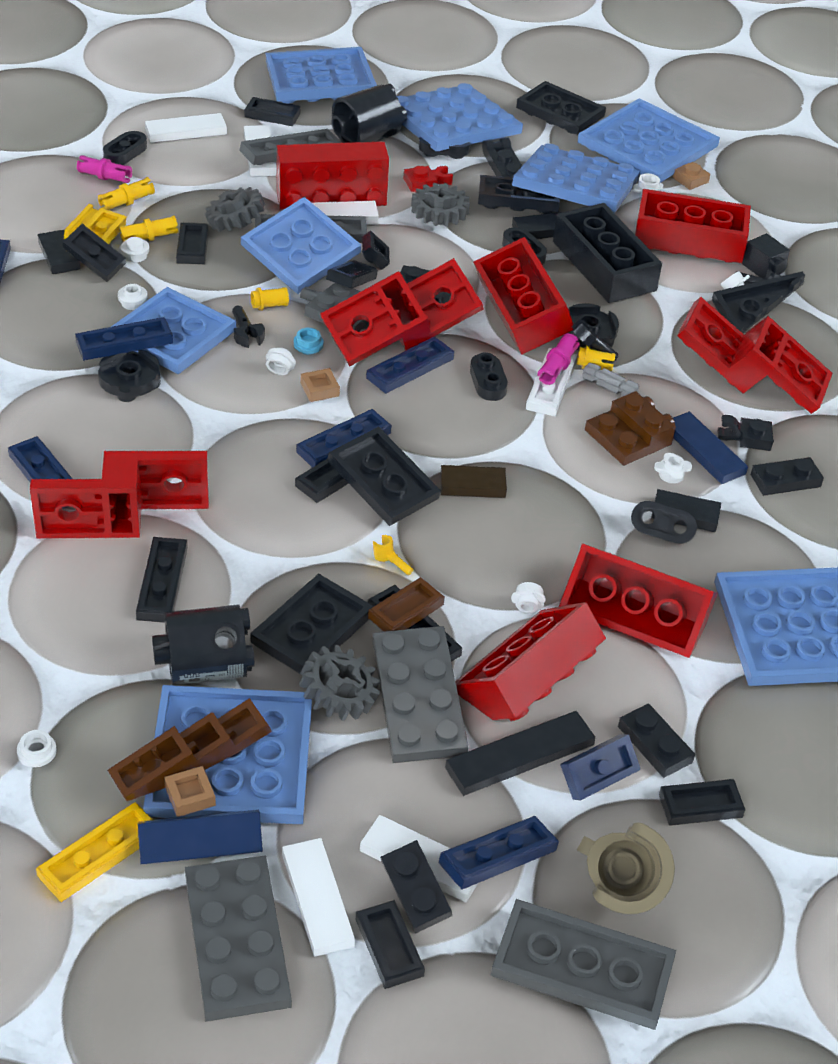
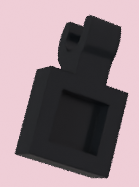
[717,415,774,451]

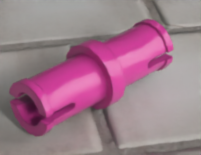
[77,155,132,183]
[537,333,580,385]

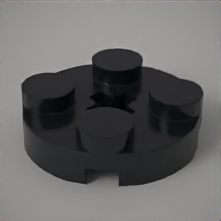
[562,303,619,350]
[98,350,161,402]

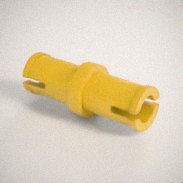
[98,177,155,210]
[119,215,179,243]

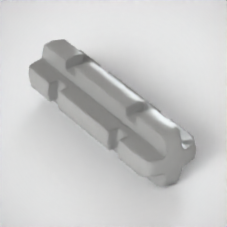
[583,363,640,397]

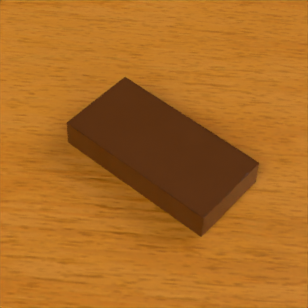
[368,577,445,632]

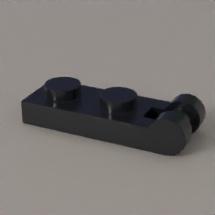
[482,138,522,178]

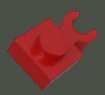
[403,166,453,192]

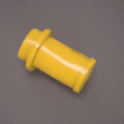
[251,287,289,311]
[576,345,615,371]

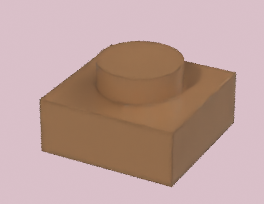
[672,162,710,190]
[300,368,340,402]
[164,766,216,817]

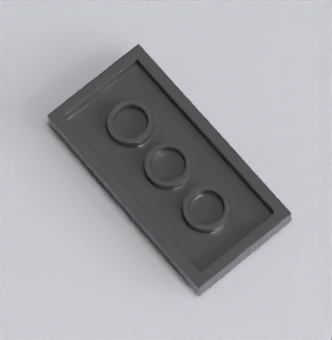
[372,626,468,763]
[185,855,292,1022]
[491,899,676,1030]

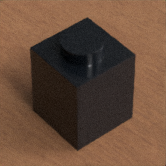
[742,233,790,278]

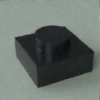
[362,230,390,270]

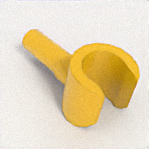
[373,535,413,576]

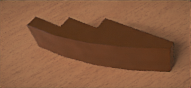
[107,698,272,801]

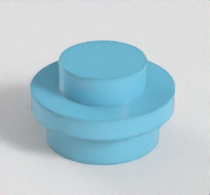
[294,328,324,355]

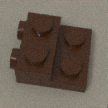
[585,391,676,466]

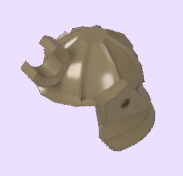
[577,823,675,914]

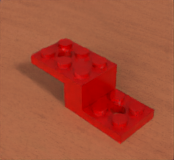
[320,258,484,367]
[677,297,833,414]
[30,451,209,539]

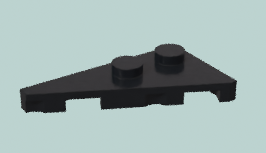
[712,271,805,334]

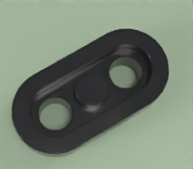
[103,131,147,165]
[418,137,471,159]
[502,227,547,265]
[470,352,508,401]
[631,501,697,544]

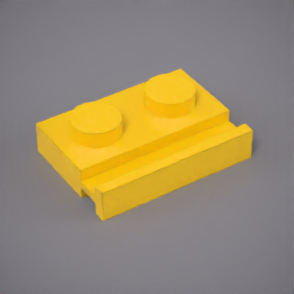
[64,203,127,244]

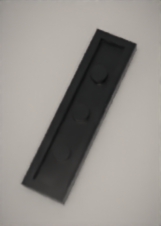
[445,711,596,796]

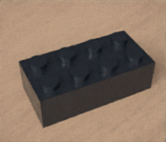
[553,203,662,303]

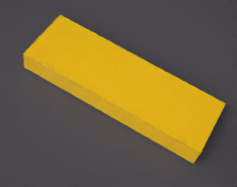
[36,802,153,902]

